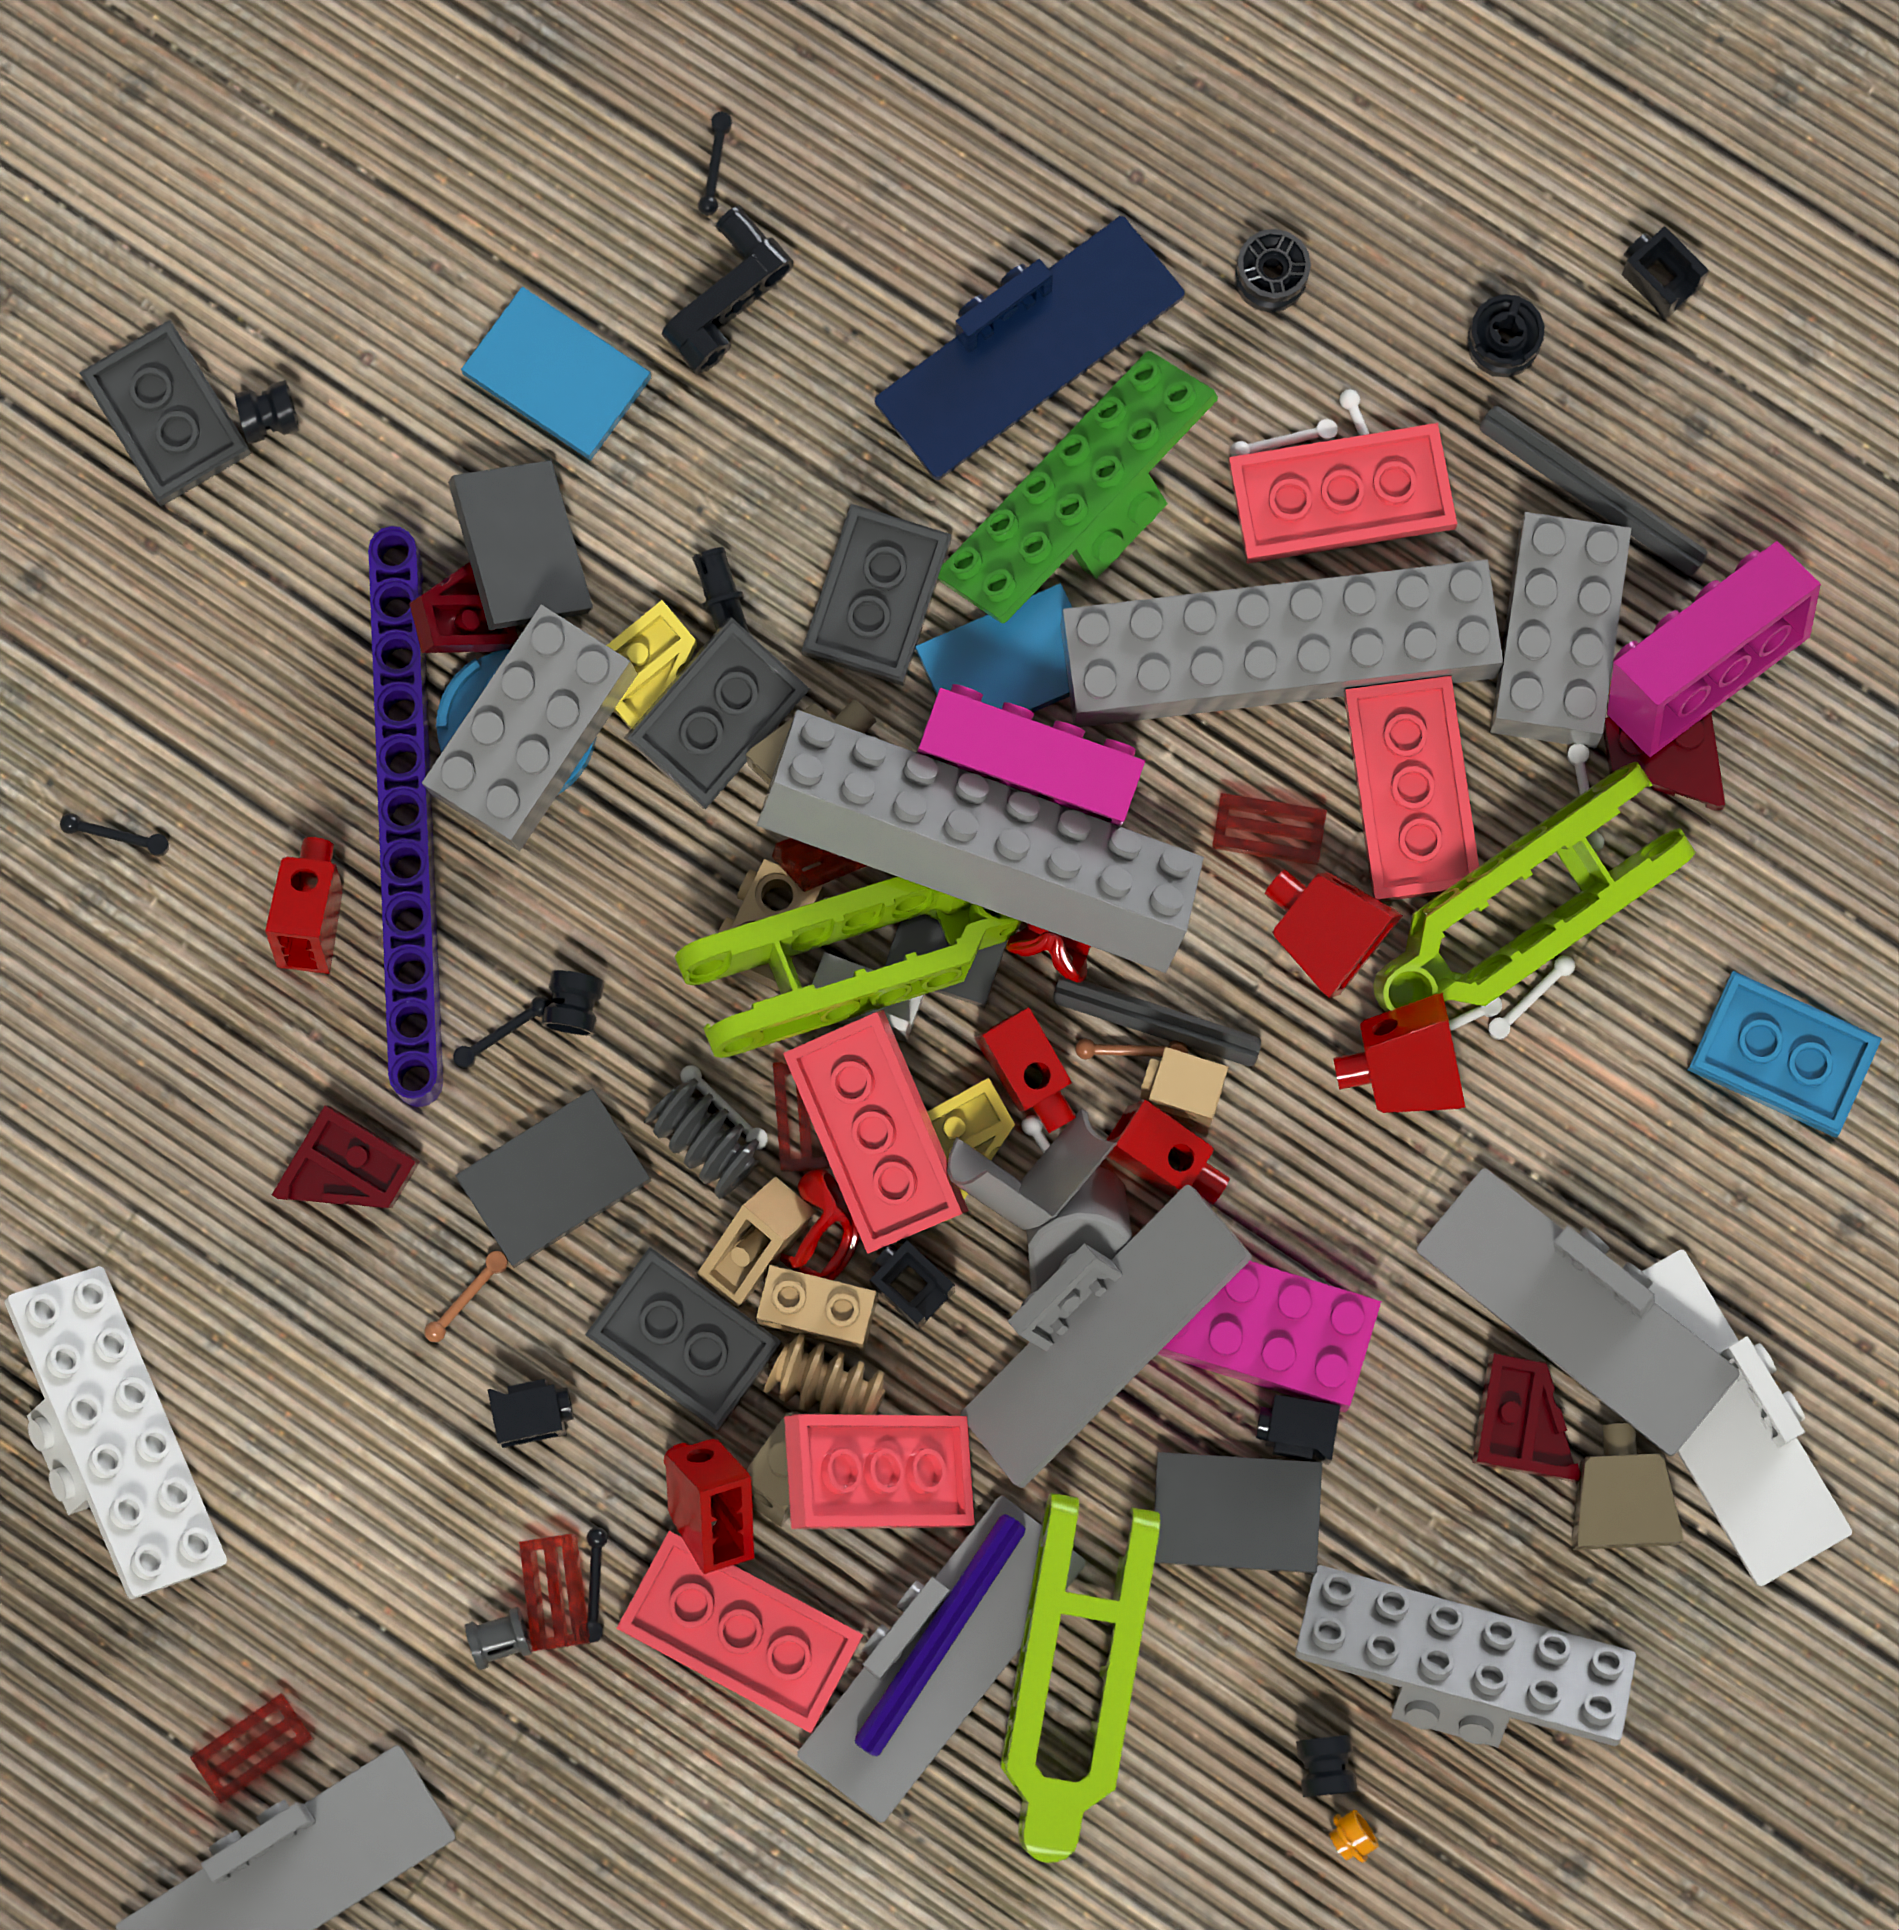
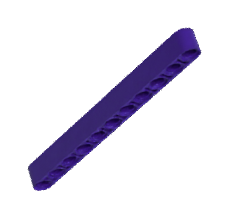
[368,526,443,1107]

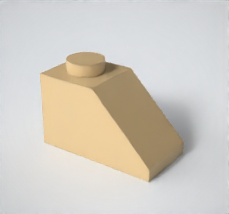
[697,1176,817,1309]

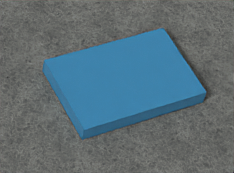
[461,286,652,461]
[915,583,1072,712]
[1687,971,1882,1138]

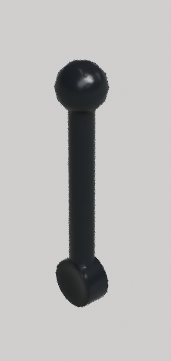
[698,112,732,216]
[60,813,169,857]
[453,996,551,1069]
[581,1527,608,1643]

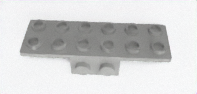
[1417,1169,1740,1456]
[961,1185,1251,1488]
[797,1496,1085,1823]
[1295,1565,1636,1748]
[116,1745,456,1930]

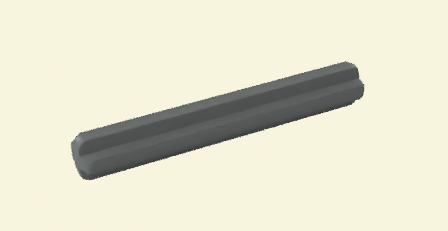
[1053,975,1262,1067]

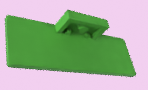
[938,351,1218,623]

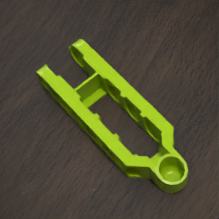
[1373,762,1696,1012]
[675,876,1021,1058]
[1000,1493,1160,1863]

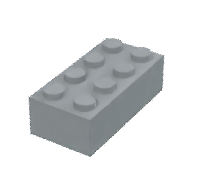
[1490,512,1631,749]
[422,604,638,852]

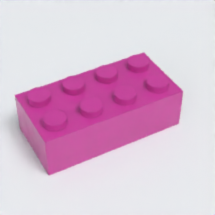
[1607,541,1821,757]
[916,684,1145,826]
[1157,1261,1381,1413]

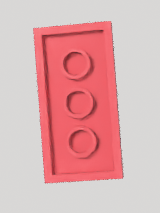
[1228,423,1457,564]
[1344,676,1479,902]
[783,1010,969,1254]
[784,1414,975,1529]
[616,1531,864,1734]

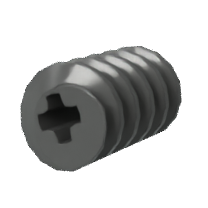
[643,1078,760,1199]

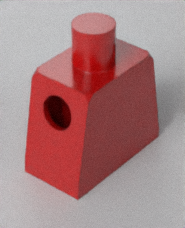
[265,837,343,974]
[1264,869,1403,998]
[1333,993,1466,1113]
[974,1007,1076,1134]
[1106,1099,1230,1205]
[664,1439,754,1574]

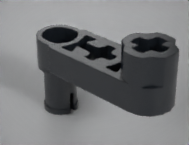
[661,205,794,375]

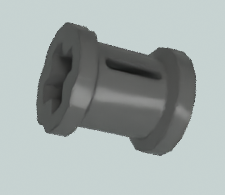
[465,1607,533,1670]

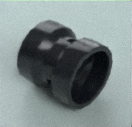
[234,380,300,444]
[541,970,604,1036]
[1296,1735,1358,1797]

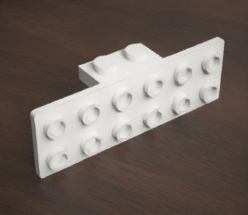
[1642,1250,1852,1587]
[5,1266,227,1599]

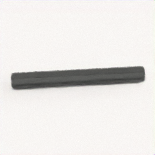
[1480,406,1708,576]

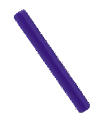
[855,1514,1026,1757]

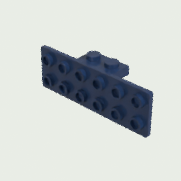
[874,216,1185,480]

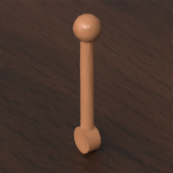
[1075,1038,1188,1060]
[424,1251,508,1343]

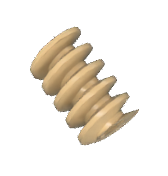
[763,1333,886,1415]

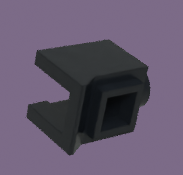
[1622,226,1709,321]
[870,1240,955,1331]
[487,1379,574,1448]
[1256,1395,1340,1465]

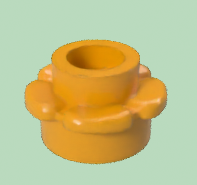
[1329,1809,1379,1863]

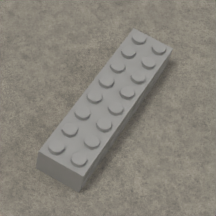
[1060,559,1503,727]
[756,710,1204,973]

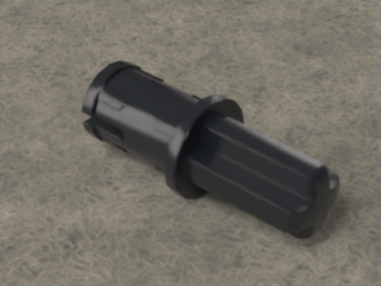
[692,547,750,634]

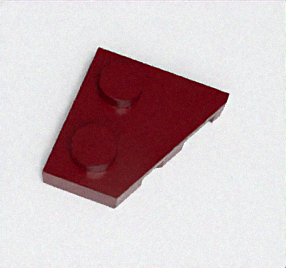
[409,562,518,653]
[1603,712,1726,810]
[271,1105,420,1208]
[1472,1353,1581,1482]

